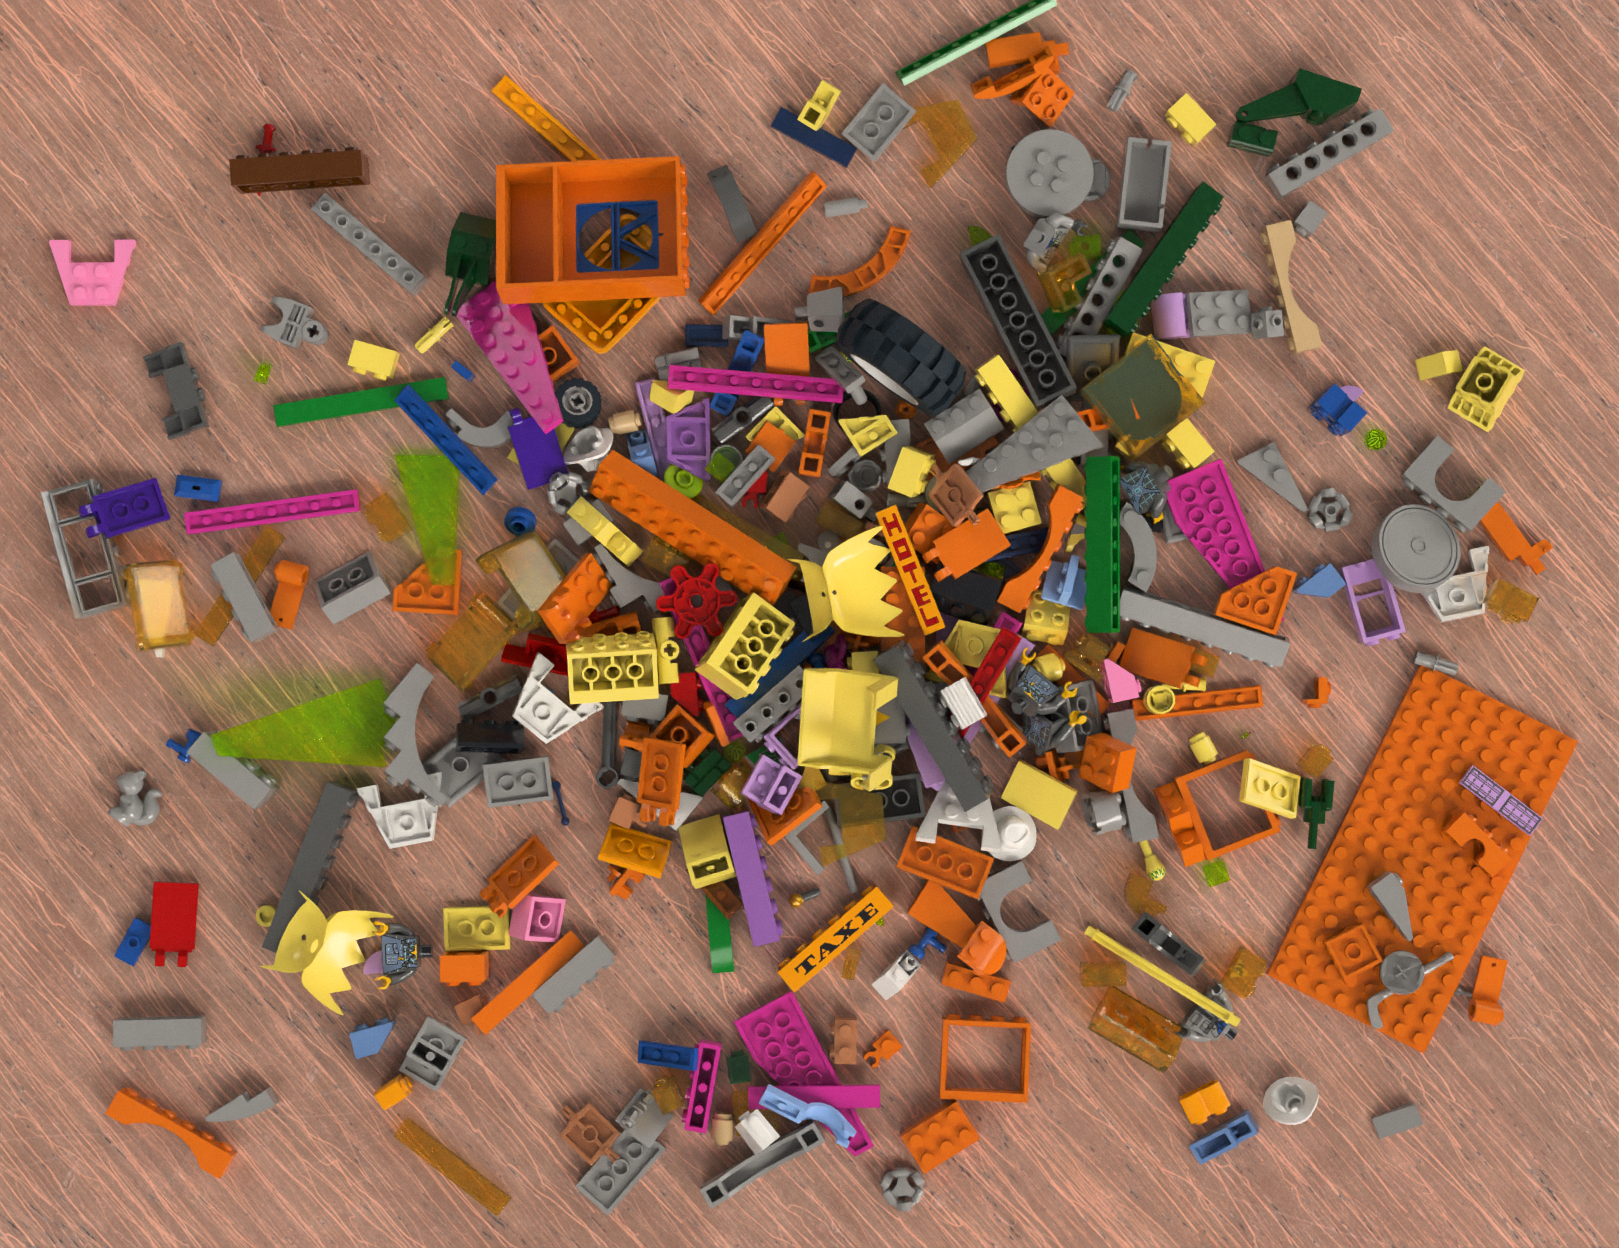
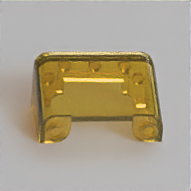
[475,532,566,633]
[122,559,195,653]
[426,592,524,692]

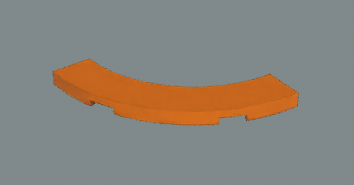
[808,226,911,297]

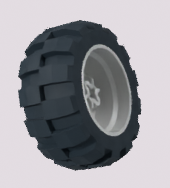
[835,298,967,416]

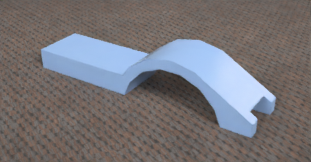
[758,1084,856,1148]

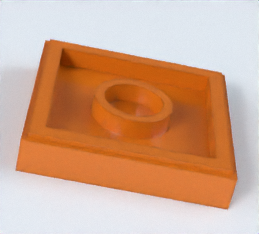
[1323,921,1383,981]

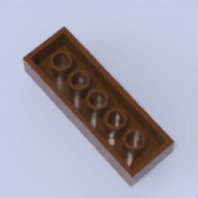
[229,147,370,194]

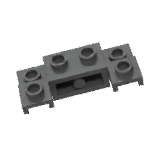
[143,342,210,440]

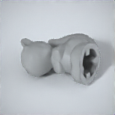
[107,770,163,827]

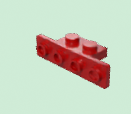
[501,633,568,676]

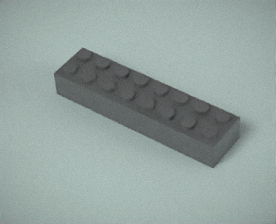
[960,234,1077,411]
[874,639,994,812]
[262,780,360,953]

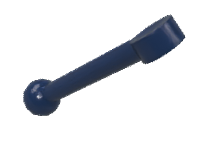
[552,781,570,826]

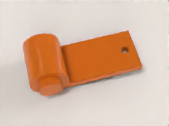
[270,560,309,630]
[1468,955,1508,1026]

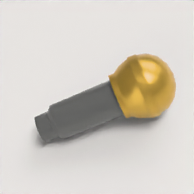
[789,888,821,908]

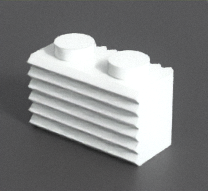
[939,677,987,730]

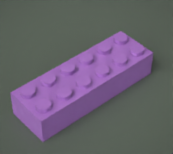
[723,810,783,947]

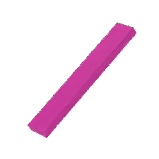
[748,1084,880,1109]

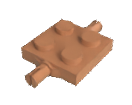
[928,464,984,527]
[559,1102,622,1166]

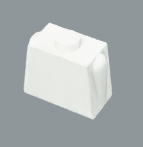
[735,1109,780,1155]

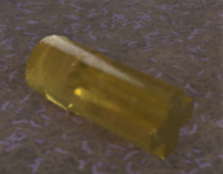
[841,947,861,980]

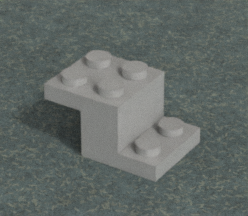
[399,1015,467,1092]

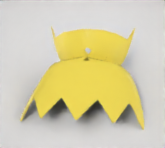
[786,526,905,642]
[260,890,394,1015]

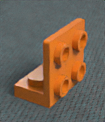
[1009,68,1074,127]

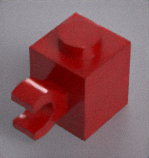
[742,471,768,509]

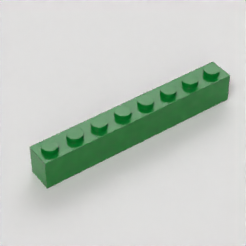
[1084,456,1120,633]

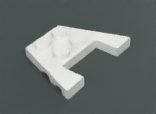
[1421,546,1489,623]
[512,652,604,744]
[357,772,442,849]
[915,781,1002,853]

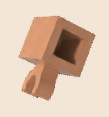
[608,793,647,829]
[454,993,489,1036]

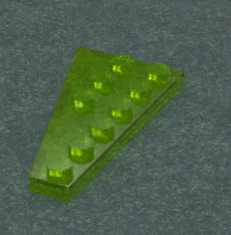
[394,455,460,586]

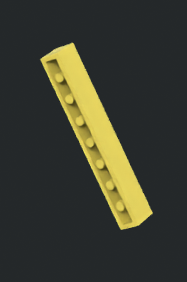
[974,355,1086,510]

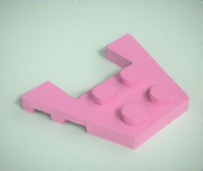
[49,239,136,306]

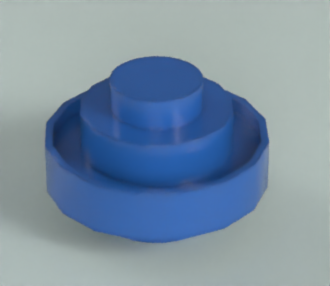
[504,507,537,537]

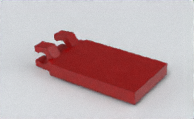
[149,881,199,967]

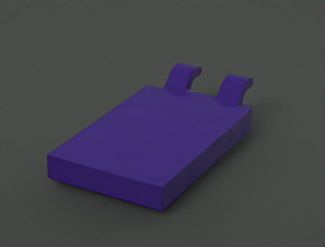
[507,408,568,490]
[78,478,171,539]

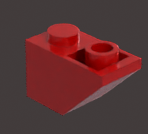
[670,672,703,716]

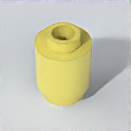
[1188,731,1218,765]

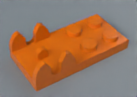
[537,553,613,644]
[896,826,994,900]

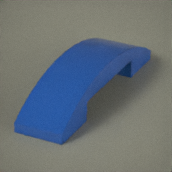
[709,330,765,417]

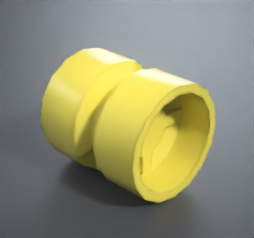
[1143,686,1175,714]

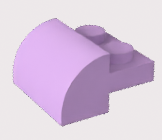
[1151,292,1197,341]
[740,755,803,815]

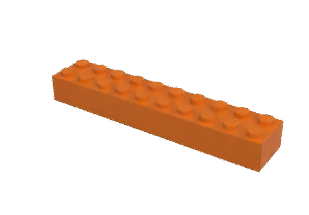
[589,450,797,606]

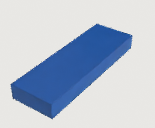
[638,1040,698,1071]

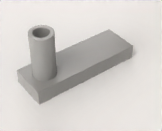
[814,345,867,405]
[715,444,775,508]

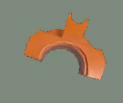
[619,720,651,752]

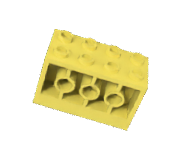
[694,592,796,700]
[566,631,659,704]

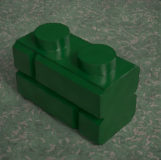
[1227,121,1278,157]
[683,748,733,797]

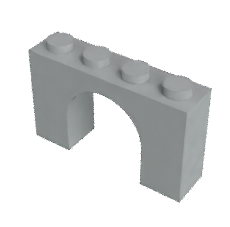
[1401,435,1506,534]
[978,860,1061,963]

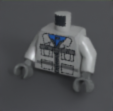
[1023,213,1088,283]
[1174,979,1238,1042]

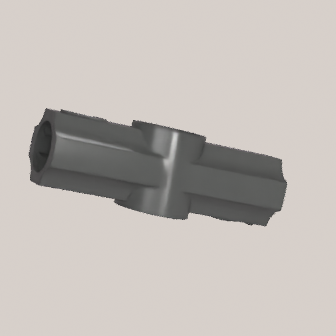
[711,396,774,445]
[457,674,523,719]

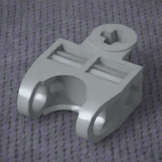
[259,296,328,350]

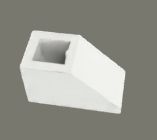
[871,950,922,1000]

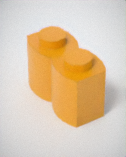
[374,1074,414,1110]
[1178,1079,1230,1125]

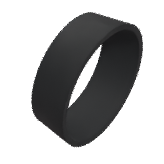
[833,389,881,433]

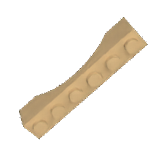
[1260,220,1322,355]

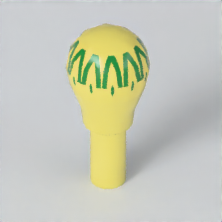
[1139,840,1166,881]

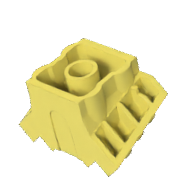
[1448,346,1525,432]

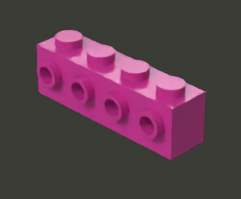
[681,1039,722,1133]

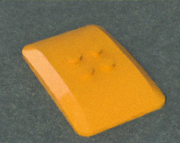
[543,214,661,354]

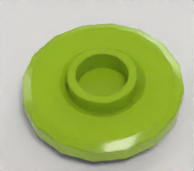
[663,464,703,499]

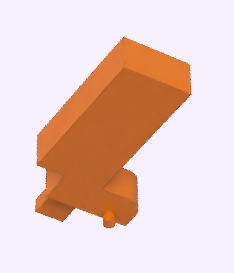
[985,32,1070,75]
[1479,502,1554,575]

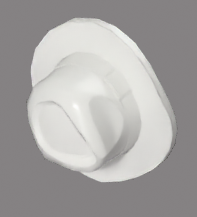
[564,426,613,472]
[982,806,1037,862]
[1263,1077,1319,1125]

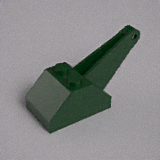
[1236,68,1362,126]
[444,212,496,317]

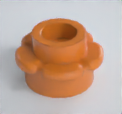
[895,400,916,419]

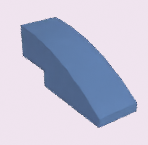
[1189,1109,1259,1165]

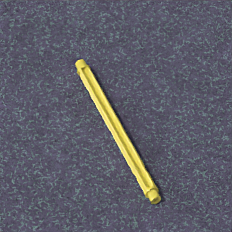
[1084,925,1241,1027]

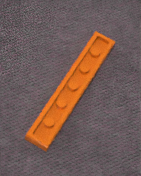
[1130,685,1263,721]
[471,930,585,1035]

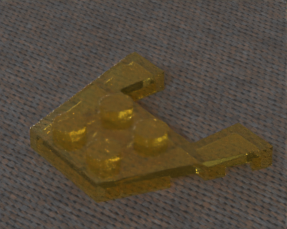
[901,100,978,188]
[814,780,886,866]

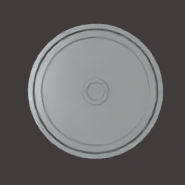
[1005,129,1094,218]
[1372,504,1461,593]

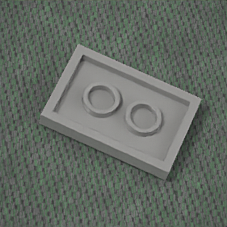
[841,83,917,162]
[1185,290,1253,337]
[483,756,553,808]

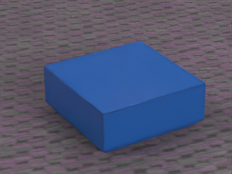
[452,361,476,382]

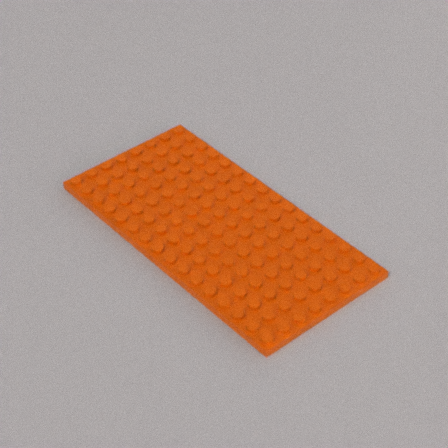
[1266,665,1578,1053]

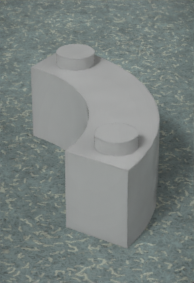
[1120,501,1157,592]

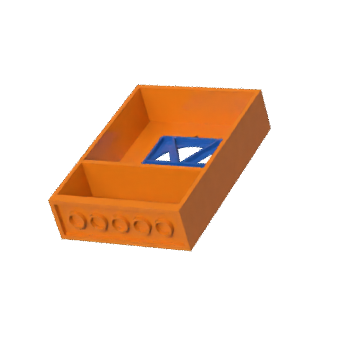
[496,156,690,305]

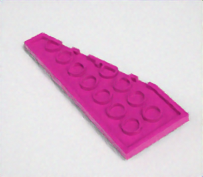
[457,280,563,434]
[1166,459,1284,621]
[734,990,874,1157]

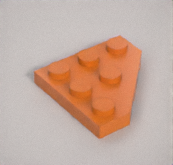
[392,549,463,615]
[1213,566,1297,635]
[747,787,823,846]

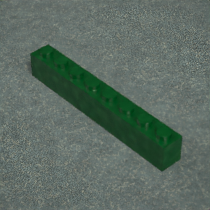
[1102,181,1224,338]

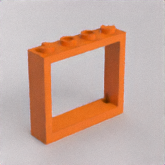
[1172,750,1282,861]
[939,1013,1031,1103]

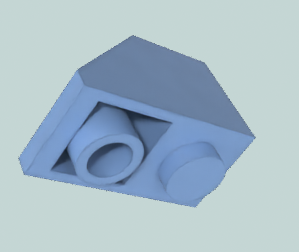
[626,429,658,476]
[1292,563,1346,598]
[349,1017,396,1059]

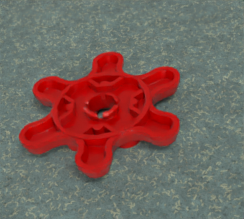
[656,563,738,639]

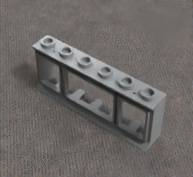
[40,478,133,619]

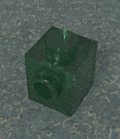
[726,1050,752,1084]

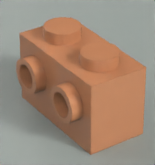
[759,470,810,523]
[830,1016,857,1064]

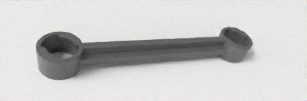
[596,701,619,789]

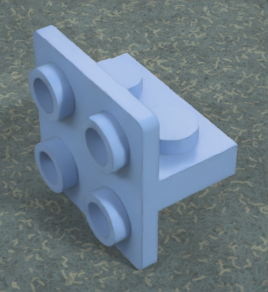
[1041,555,1087,610]

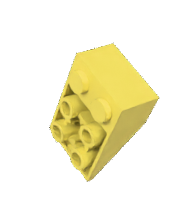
[678,814,737,889]

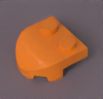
[957,921,1006,976]

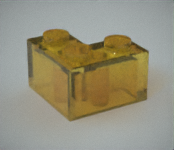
[1036,253,1092,312]
[1483,578,1539,625]

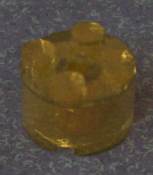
[711,760,752,811]

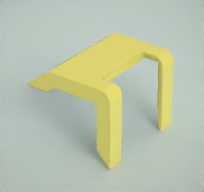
[797,668,898,792]

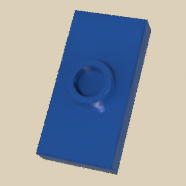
[114,917,151,966]

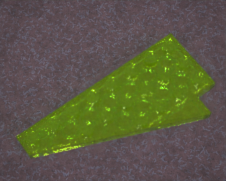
[210,678,396,768]

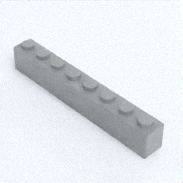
[1120,585,1290,668]

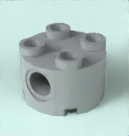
[1082,789,1126,836]

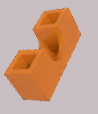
[798,409,831,479]
[577,611,643,637]
[1441,811,1511,878]
[940,961,1011,1003]

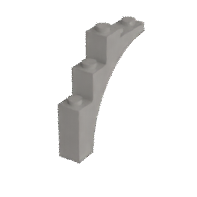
[593,543,733,613]
[383,663,448,808]

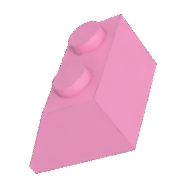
[1099,659,1141,703]
[508,893,566,942]

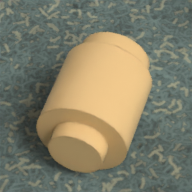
[608,409,642,435]
[711,1111,734,1145]

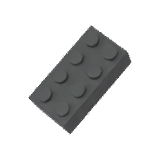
[832,772,926,828]

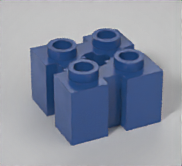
[1309,383,1367,437]

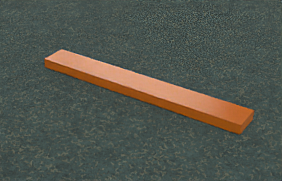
[698,171,827,316]

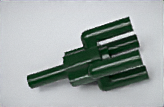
[1298,777,1335,849]

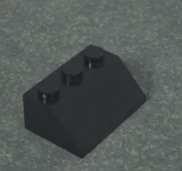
[930,560,1002,626]
[455,719,524,754]

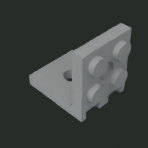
[785,798,830,875]

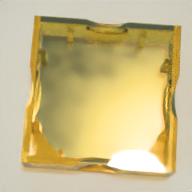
[1079,334,1206,460]

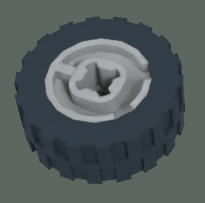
[555,378,601,429]

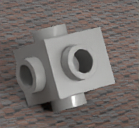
[1251,307,1284,340]

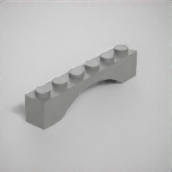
[1102,709,1159,843]
[700,1120,825,1209]

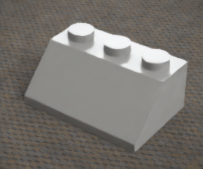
[924,388,1004,464]
[312,551,391,625]
[1056,679,1103,753]

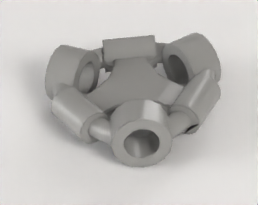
[547,472,591,515]
[1308,488,1353,532]
[880,1167,925,1211]

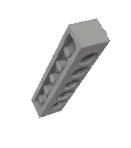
[1265,108,1394,200]
[311,193,429,297]
[1055,237,1143,360]

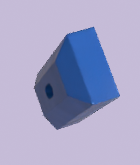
[174,475,222,502]

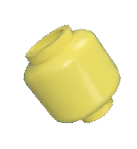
[1031,653,1065,682]

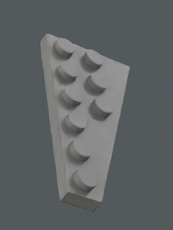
[965,395,1104,493]

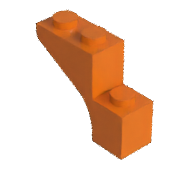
[1153,782,1206,867]

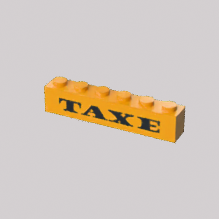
[777,885,894,993]

